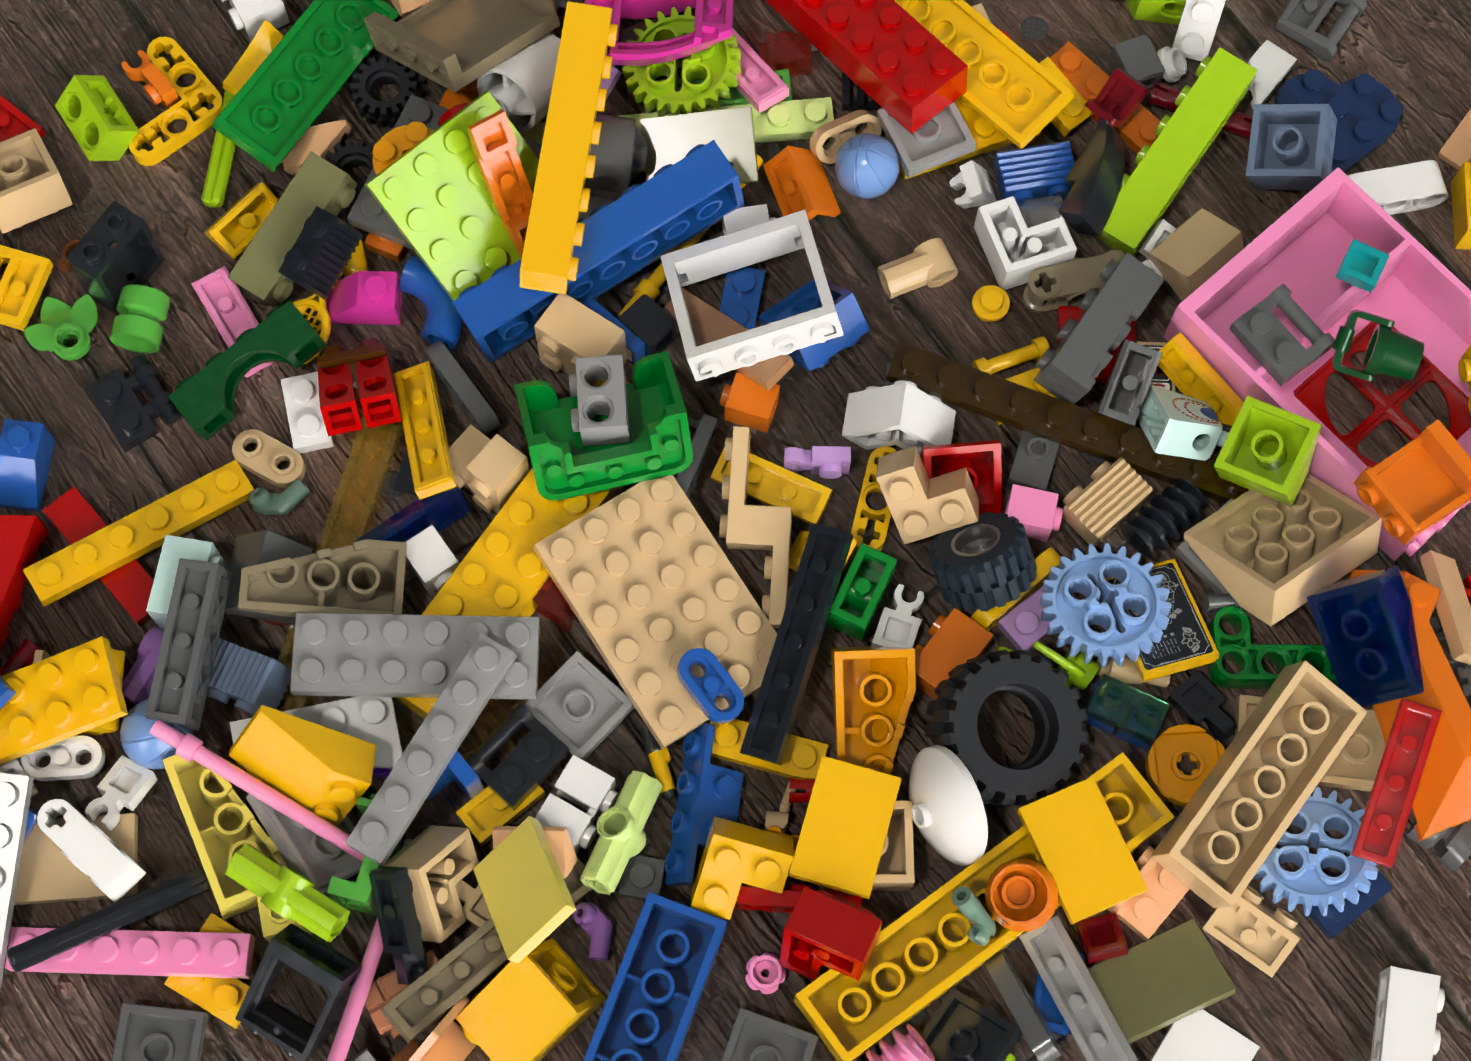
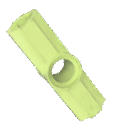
[580,771,663,895]

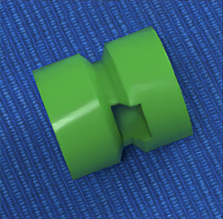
[110,285,171,354]

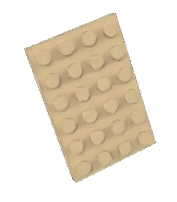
[533,475,777,750]

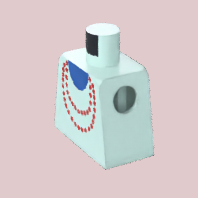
[1137,385,1232,461]

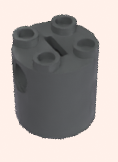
[584,114,648,192]

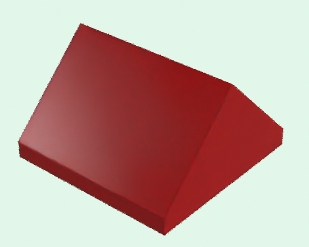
[920,440,1002,515]

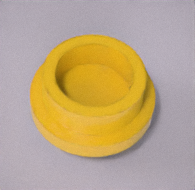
[972,285,1010,322]

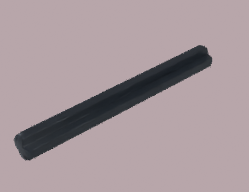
[7,868,209,972]

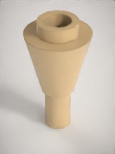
[1096,655,1171,688]

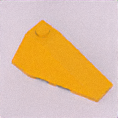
[831,646,916,775]

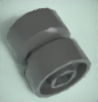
[1405,819,1471,872]

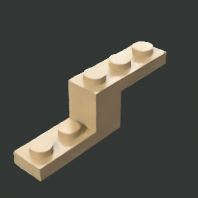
[719,426,792,629]

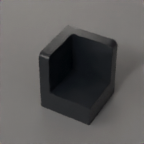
[618,294,678,356]

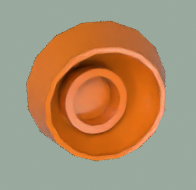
[985,859,1058,932]

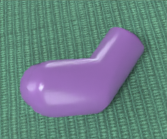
[572,902,613,961]

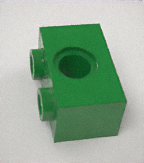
[826,543,898,641]

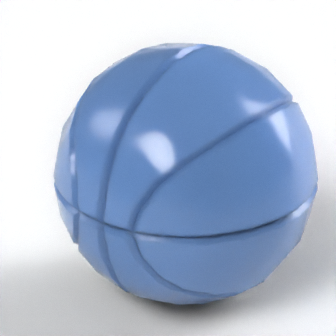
[835,133,899,199]
[120,699,193,769]

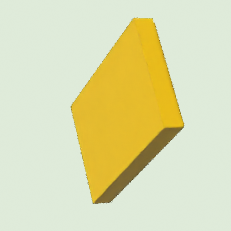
[789,755,902,899]
[1017,777,1148,925]

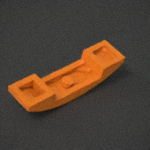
[467,109,533,258]

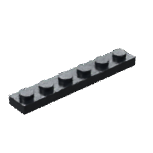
[740,523,853,766]

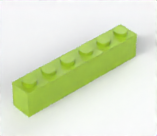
[1094,47,1258,256]

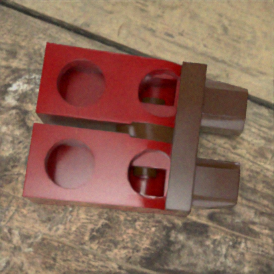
[316,338,402,436]

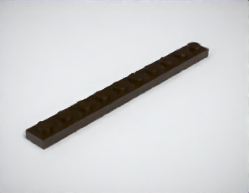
[886,341,1249,503]

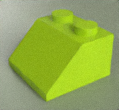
[1214,395,1321,507]

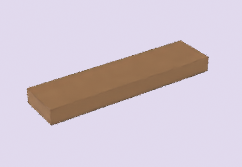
[663,288,794,391]

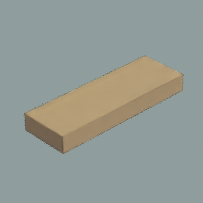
[1420,550,1471,665]

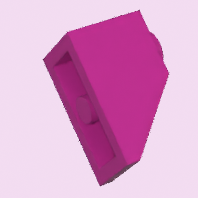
[326,271,402,325]

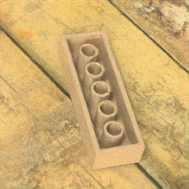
[1150,660,1368,908]

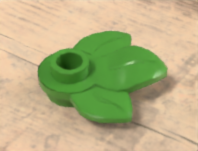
[24,294,99,361]

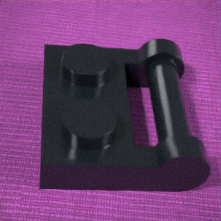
[463,702,570,811]

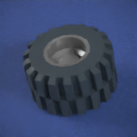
[928,512,1037,612]

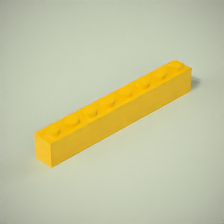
[520,1,618,295]

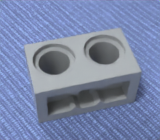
[569,354,630,446]

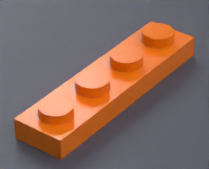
[1050,41,1160,154]

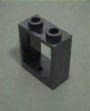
[65,201,165,316]
[235,923,361,1061]

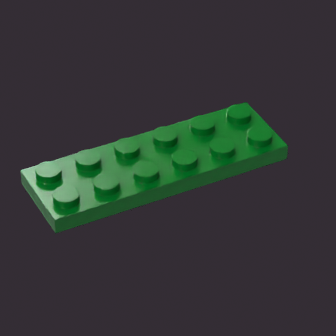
[212,0,399,172]

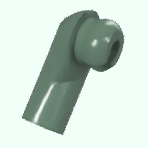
[952,886,996,946]

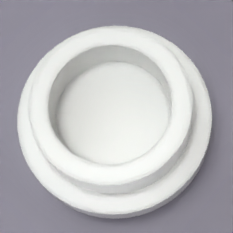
[1157,46,1187,83]

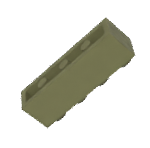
[228,151,358,308]

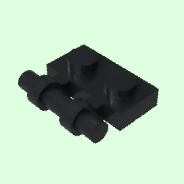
[86,355,180,452]

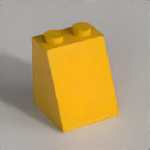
[455,938,607,1061]

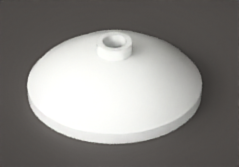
[909,745,988,866]

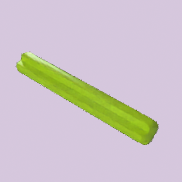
[201,90,236,208]

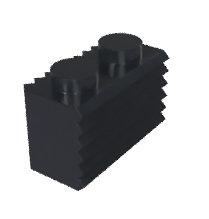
[278,206,363,300]

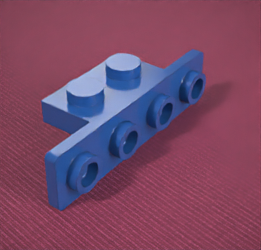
[664,723,744,887]

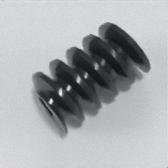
[1120,478,1206,560]

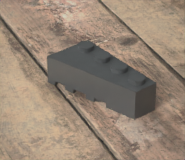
[1033,252,1165,404]

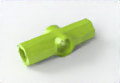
[225,844,351,942]

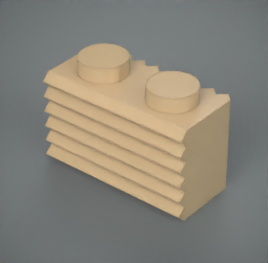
[1062,457,1153,547]

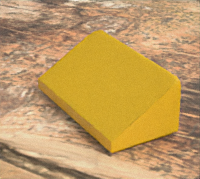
[204,182,278,260]

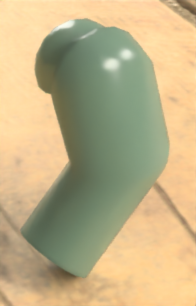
[249,479,310,516]

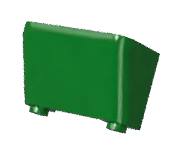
[514,351,693,500]

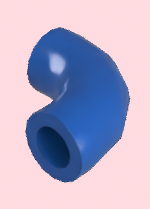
[400,256,463,350]

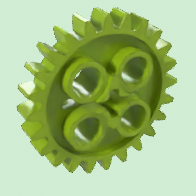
[622,6,742,117]

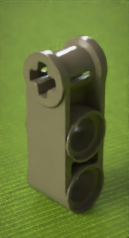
[1022,250,1125,313]

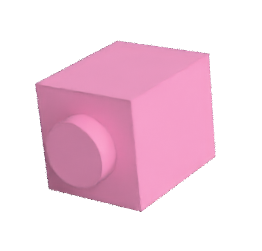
[1005,484,1063,542]

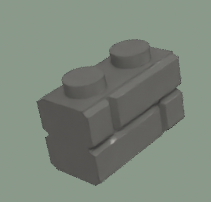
[1096,339,1162,426]

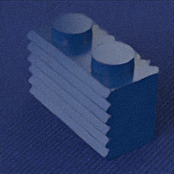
[993,141,1075,207]

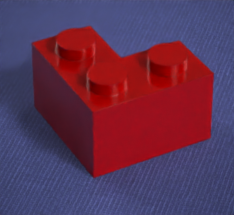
[779,887,882,981]

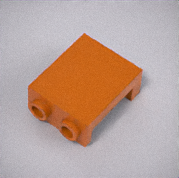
[1353,419,1471,546]

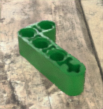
[1207,606,1367,690]

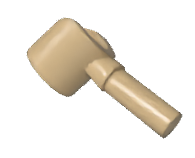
[765,781,797,833]

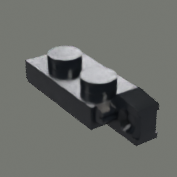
[369,866,428,985]

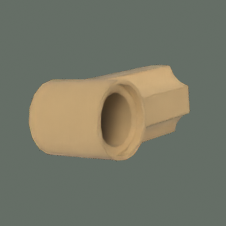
[877,238,958,299]

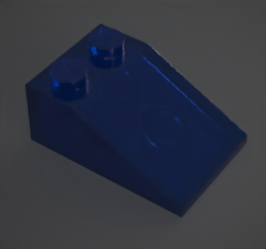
[1306,565,1424,707]

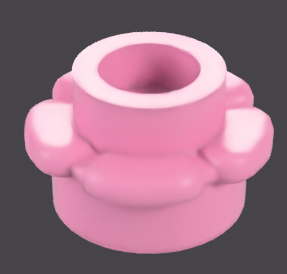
[745,953,786,994]

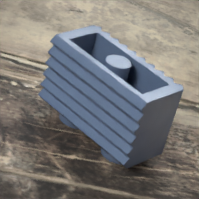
[207,638,292,716]

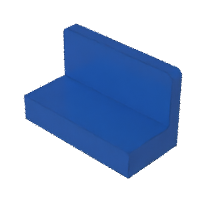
[427,751,484,800]

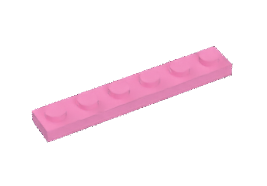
[5,927,255,979]

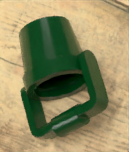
[1332,309,1424,382]

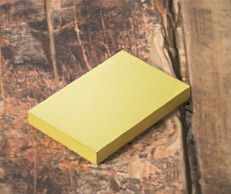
[473,816,577,964]

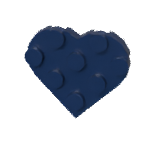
[1274,70,1403,174]

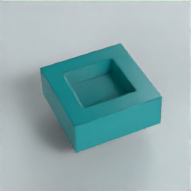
[1335,239,1390,293]

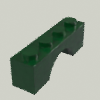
[168,300,327,440]

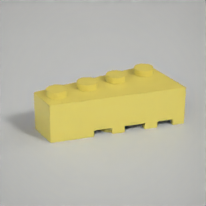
[162,755,288,920]

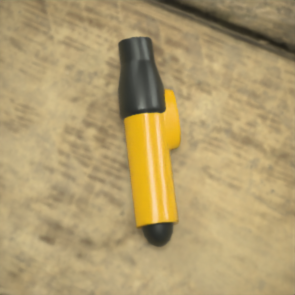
[640,724,676,799]

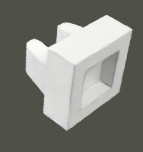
[949,160,997,209]

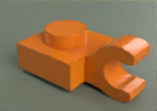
[121,50,180,110]

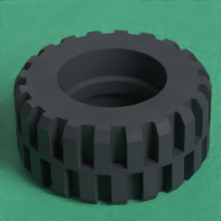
[925,650,1089,807]

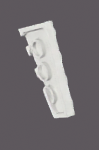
[230,697,403,770]

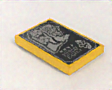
[1105,558,1219,682]

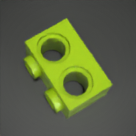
[54,75,139,161]

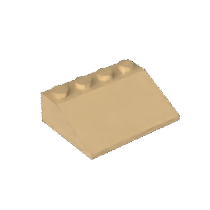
[1184,473,1382,627]

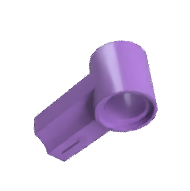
[122,626,164,705]

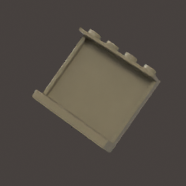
[363,0,560,92]

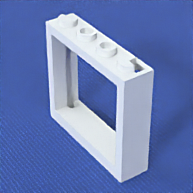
[660,210,844,382]

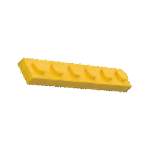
[23,459,255,607]

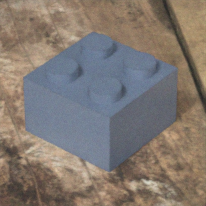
[1246,104,1337,190]

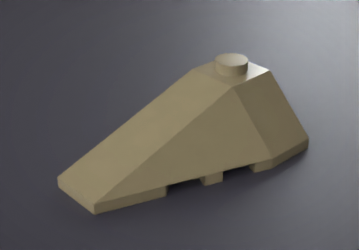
[238,539,407,618]

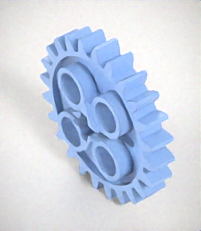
[1040,543,1171,667]
[1253,787,1379,916]

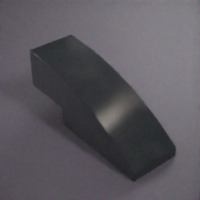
[1058,119,1125,236]

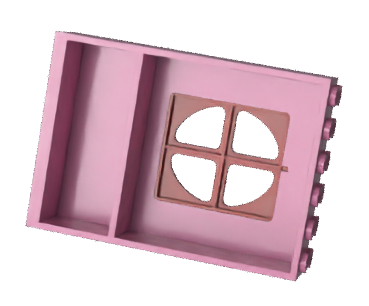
[1163,167,1471,562]

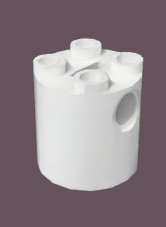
[477,32,561,133]

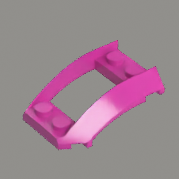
[584,0,733,66]

